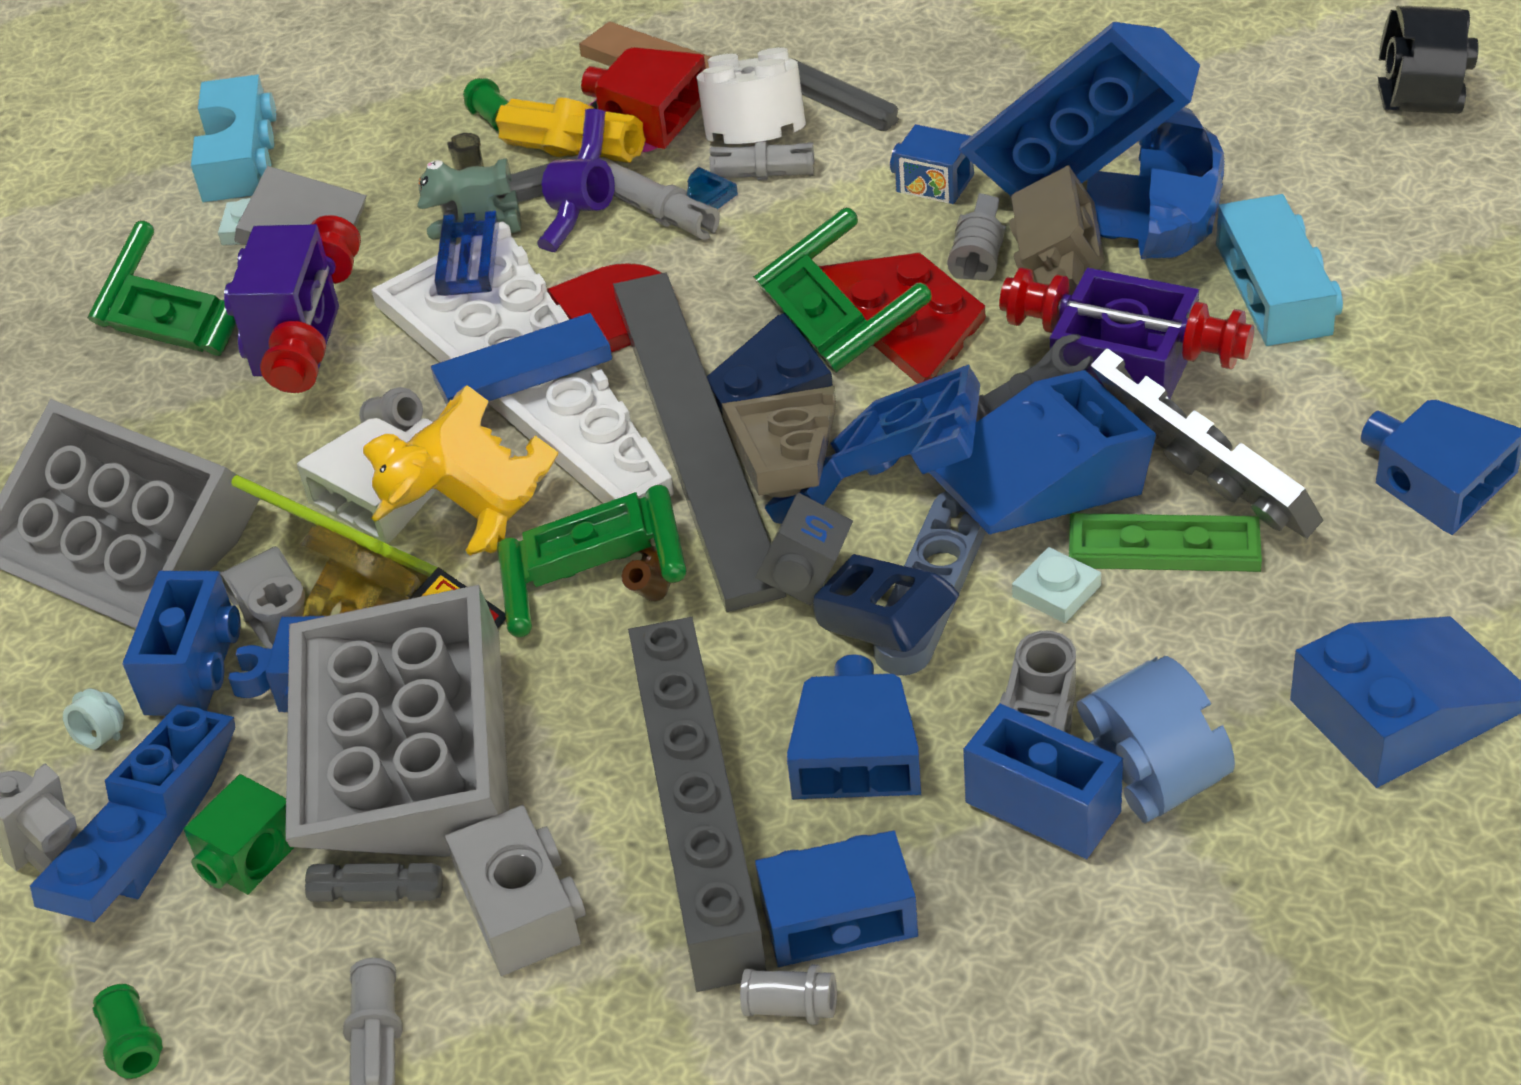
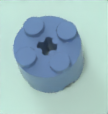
[1077,656,1235,824]

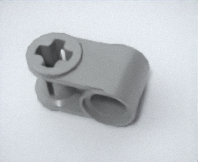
[220,546,312,649]
[1000,631,1076,734]

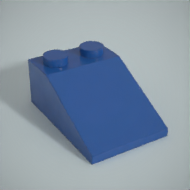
[1290,616,1521,788]

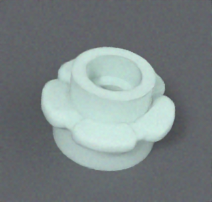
[63,688,124,750]

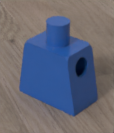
[1361,399,1521,535]
[787,654,921,800]

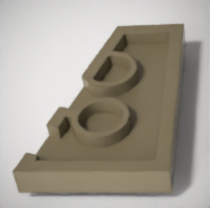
[722,386,836,497]

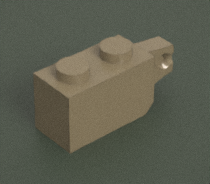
[1009,165,1105,295]

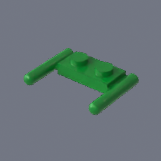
[753,207,932,373]
[87,221,236,356]
[497,485,687,638]

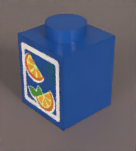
[890,124,974,204]

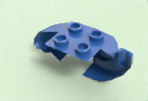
[1087,107,1225,259]

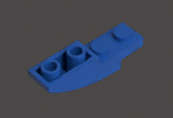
[30,704,235,922]

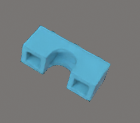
[191,74,276,202]

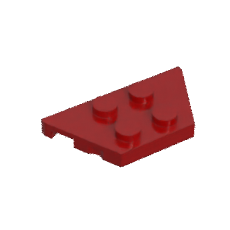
[819,252,986,384]

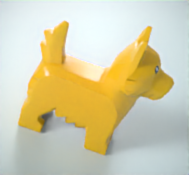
[363,385,559,556]

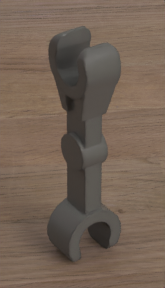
[976,334,1093,422]

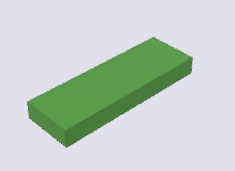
[1069,513,1262,572]

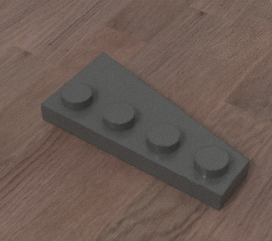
[1091,348,1324,539]

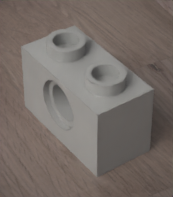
[445,805,586,976]

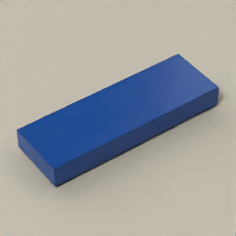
[431,313,612,405]

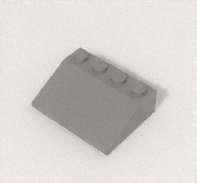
[0,399,259,629]
[286,585,510,857]

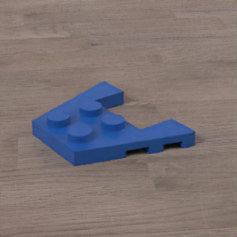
[764,364,980,524]

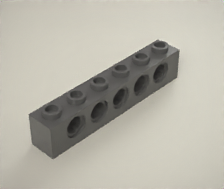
[628,617,767,992]

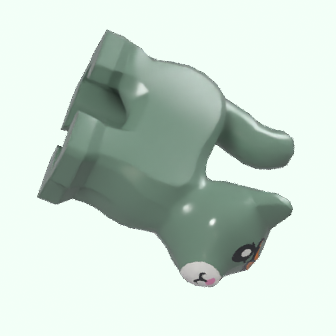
[417,158,521,239]

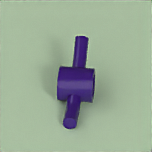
[537,109,615,252]

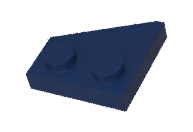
[706,313,833,415]

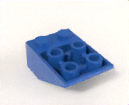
[929,370,1156,535]

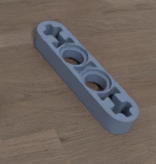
[873,491,986,676]

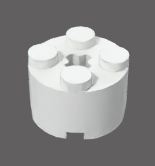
[697,48,806,144]

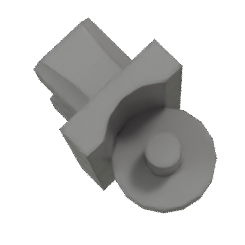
[0,763,77,873]

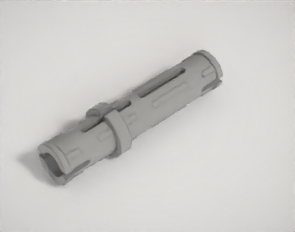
[600,157,720,240]

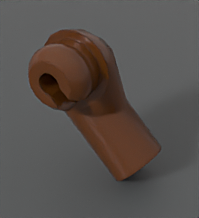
[621,546,671,602]

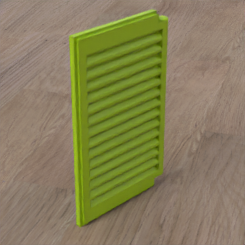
[231,475,446,577]

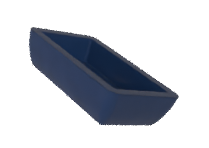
[813,554,959,652]

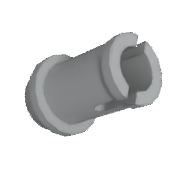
[359,387,423,432]
[740,964,837,1025]

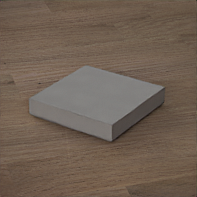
[234,166,367,245]

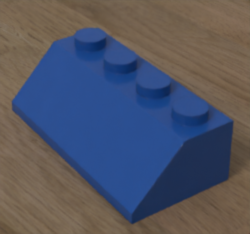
[959,22,1200,196]

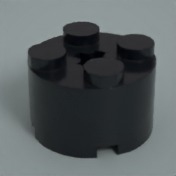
[1378,5,1479,114]

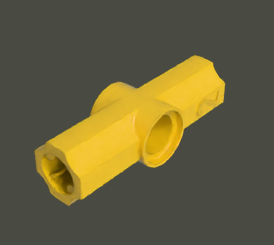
[496,98,645,163]

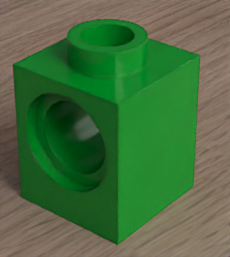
[183,774,295,895]

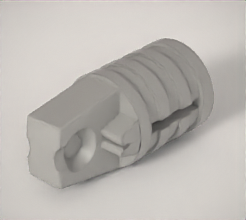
[947,193,1006,281]

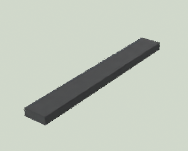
[613,272,786,612]

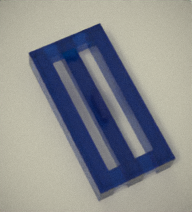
[434,211,499,296]

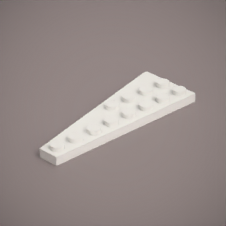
[371,221,674,503]

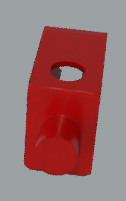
[581,47,706,149]

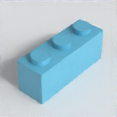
[1216,194,1343,346]

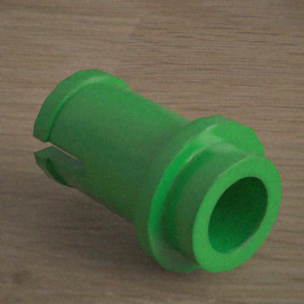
[463,78,509,132]
[92,984,163,1079]

